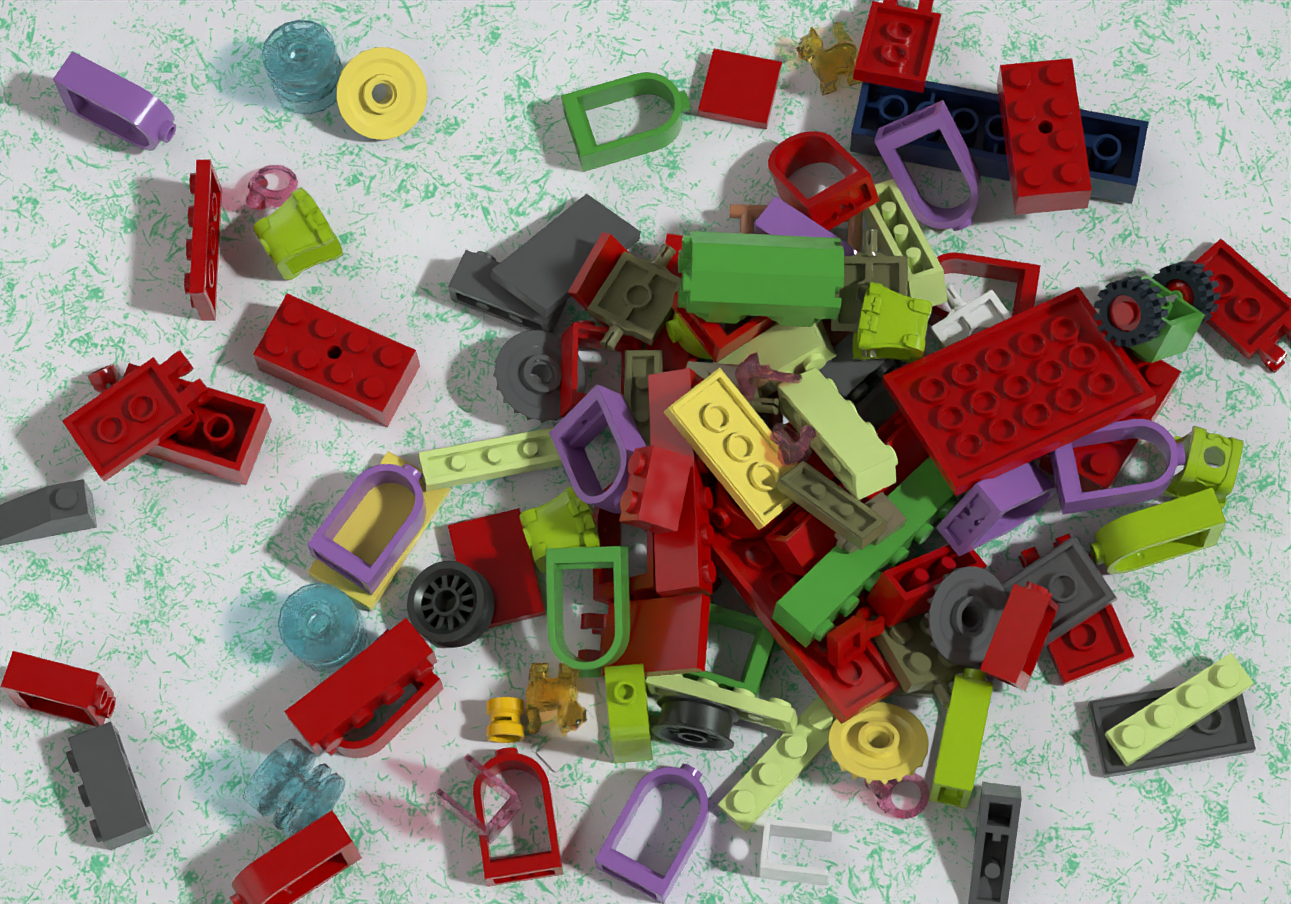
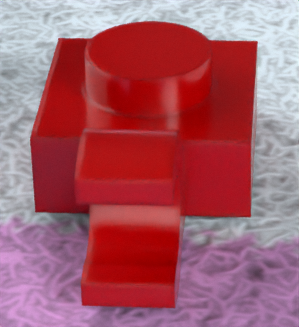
[827,606,885,669]

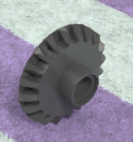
[493,330,586,423]
[924,566,1007,666]

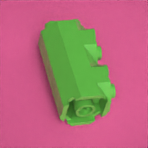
[678,231,844,327]

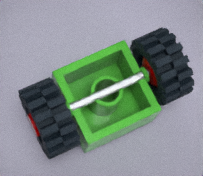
[1094,260,1220,363]

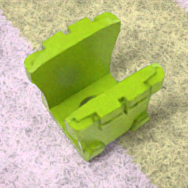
[253,187,344,280]
[852,282,933,363]
[1161,426,1244,510]
[519,486,600,573]

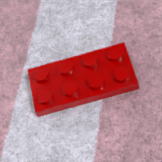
[184,159,222,321]

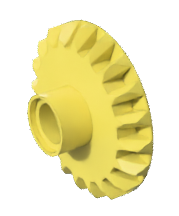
[335,47,427,140]
[828,702,929,786]

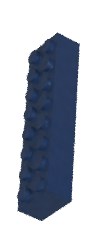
[850,81,1149,204]

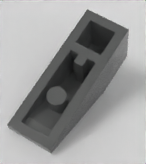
[0,479,97,546]
[968,782,1022,904]

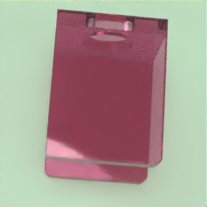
[435,754,523,845]

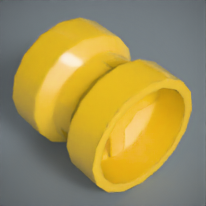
[486,697,524,743]

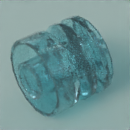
[262,20,343,114]
[278,583,368,673]
[243,738,346,838]

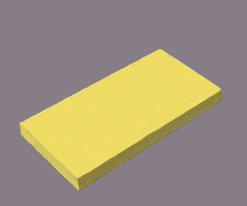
[664,368,797,530]
[308,451,451,611]

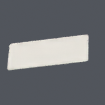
[537,709,603,772]

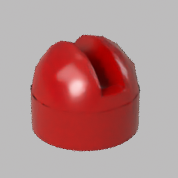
[87,364,120,393]

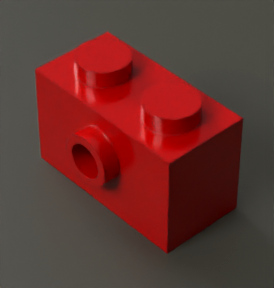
[619,445,692,534]

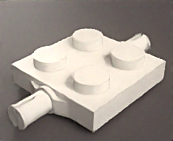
[930,285,1012,348]

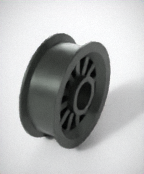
[407,561,495,648]
[651,695,740,751]

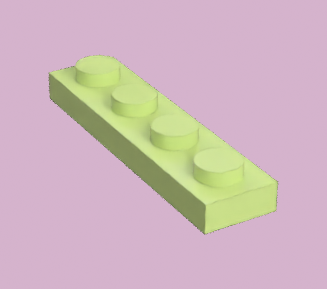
[418,427,563,492]
[1104,652,1254,767]
[645,674,798,734]
[718,696,836,833]

